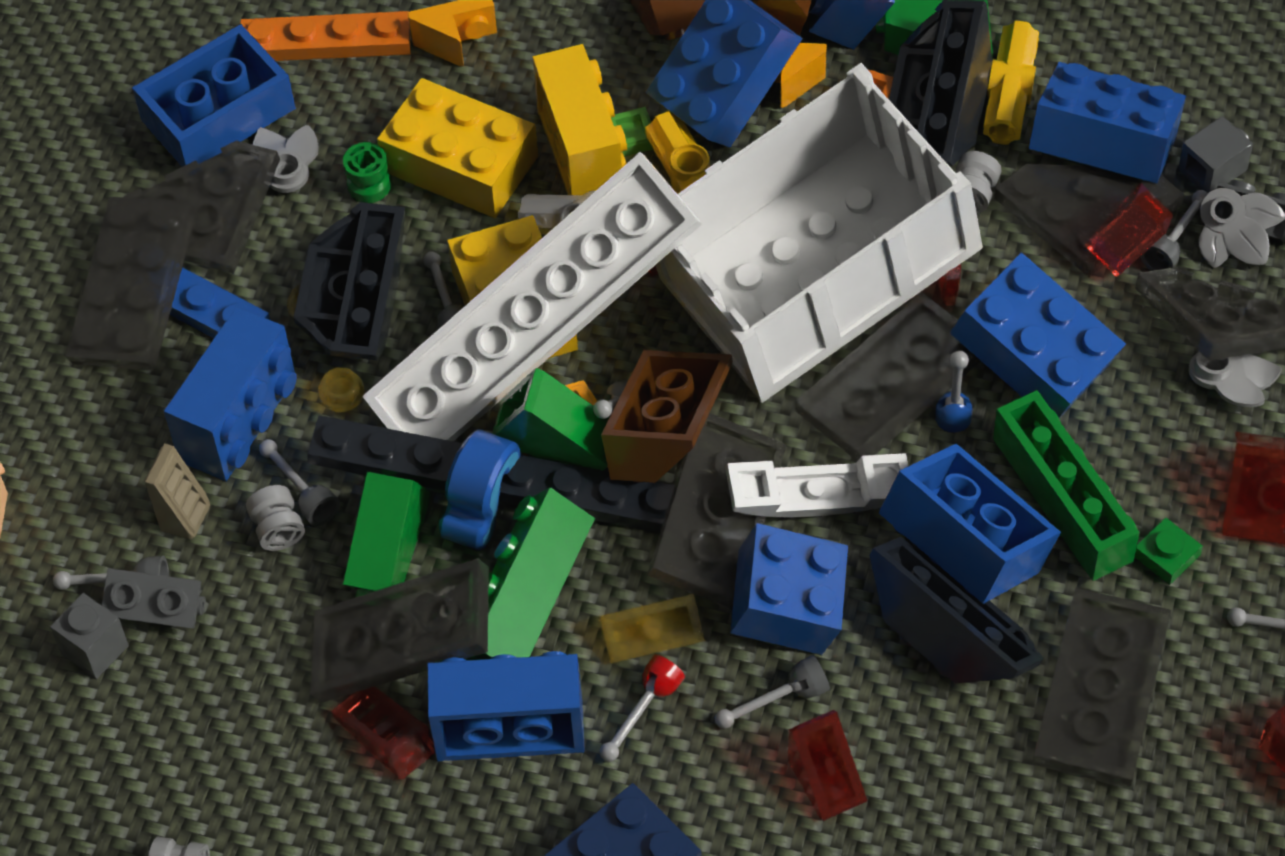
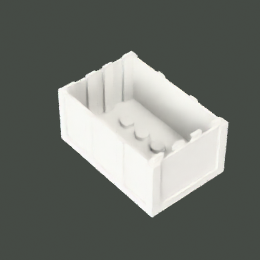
[655,63,983,403]

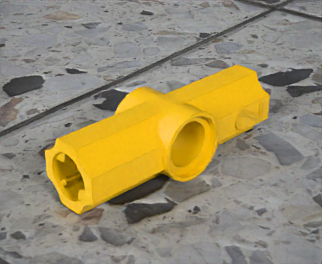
[983,20,1039,145]
[645,111,710,194]

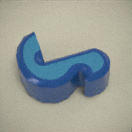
[439,429,520,552]

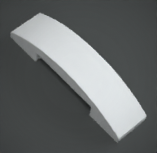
[725,453,908,517]

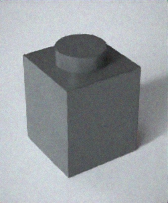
[1178,116,1253,193]
[50,593,129,680]

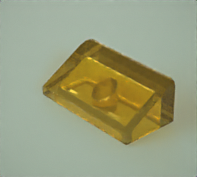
[598,594,705,663]

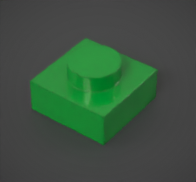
[1134,518,1203,585]

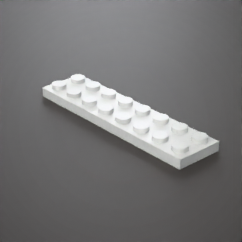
[362,152,702,441]

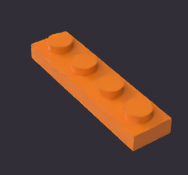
[241,11,411,61]

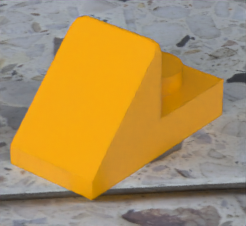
[408,0,497,66]
[773,43,827,108]

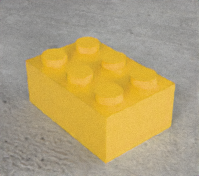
[532,44,627,195]
[377,78,538,219]
[447,215,578,359]

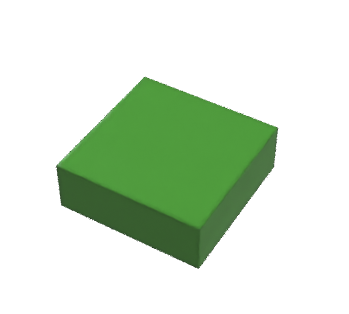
[611,107,653,157]

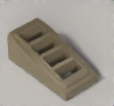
[144,443,210,539]

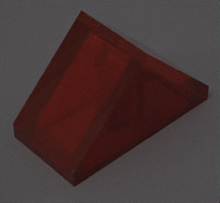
[1084,183,1173,277]
[788,710,868,821]

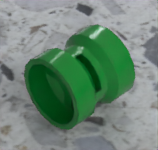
[343,142,391,203]

